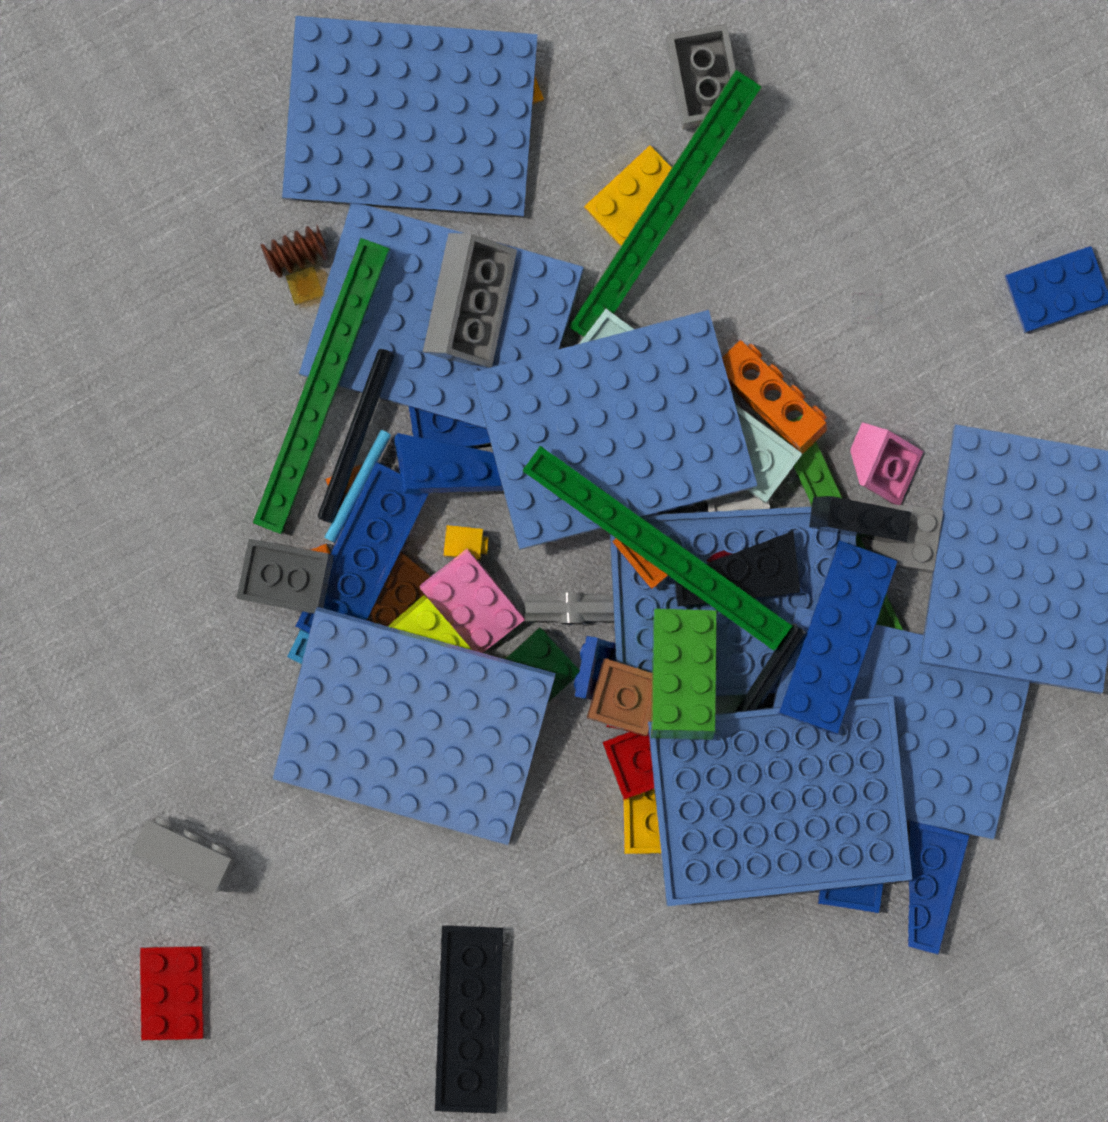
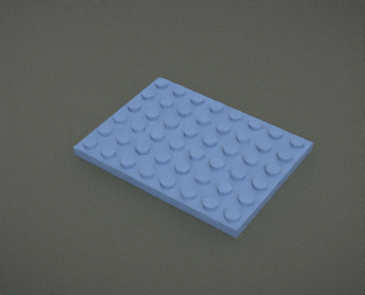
[282,16,538,217]
[299,203,584,429]
[472,310,758,550]
[919,424,1108,694]
[610,507,856,696]
[772,606,1030,839]
[273,607,556,845]
[648,695,912,906]

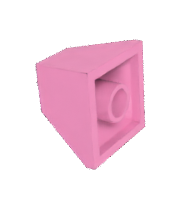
[850,422,924,505]

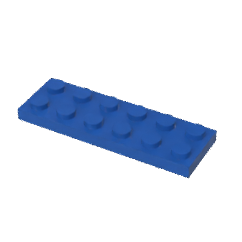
[295,461,429,633]
[778,540,897,735]

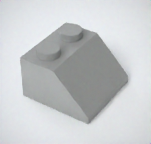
[872,504,943,573]

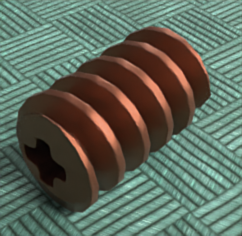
[260,224,328,278]

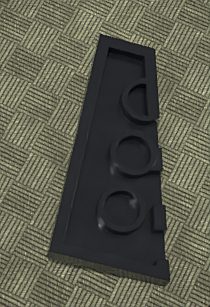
[674,531,800,606]

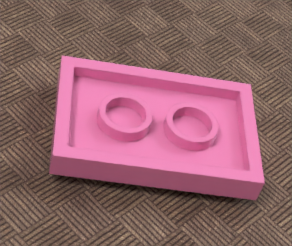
[420,548,525,653]

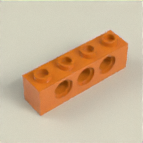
[722,340,827,454]

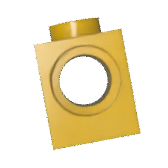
[443,525,489,561]

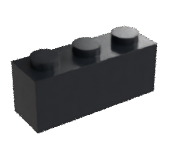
[809,496,911,543]

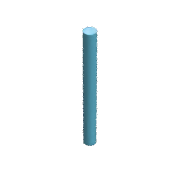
[324,430,392,543]

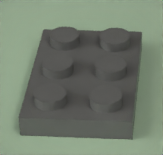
[236,539,334,614]

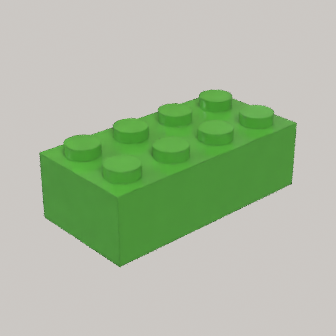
[651,609,716,740]

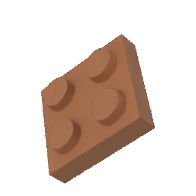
[587,659,652,736]

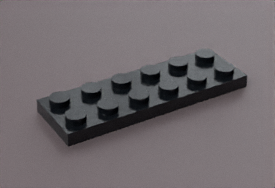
[435,925,503,1114]

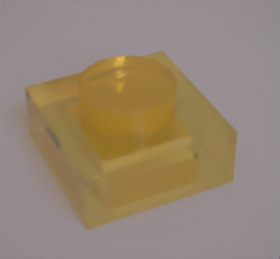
[285,267,324,306]

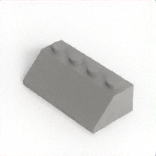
[423,233,517,368]

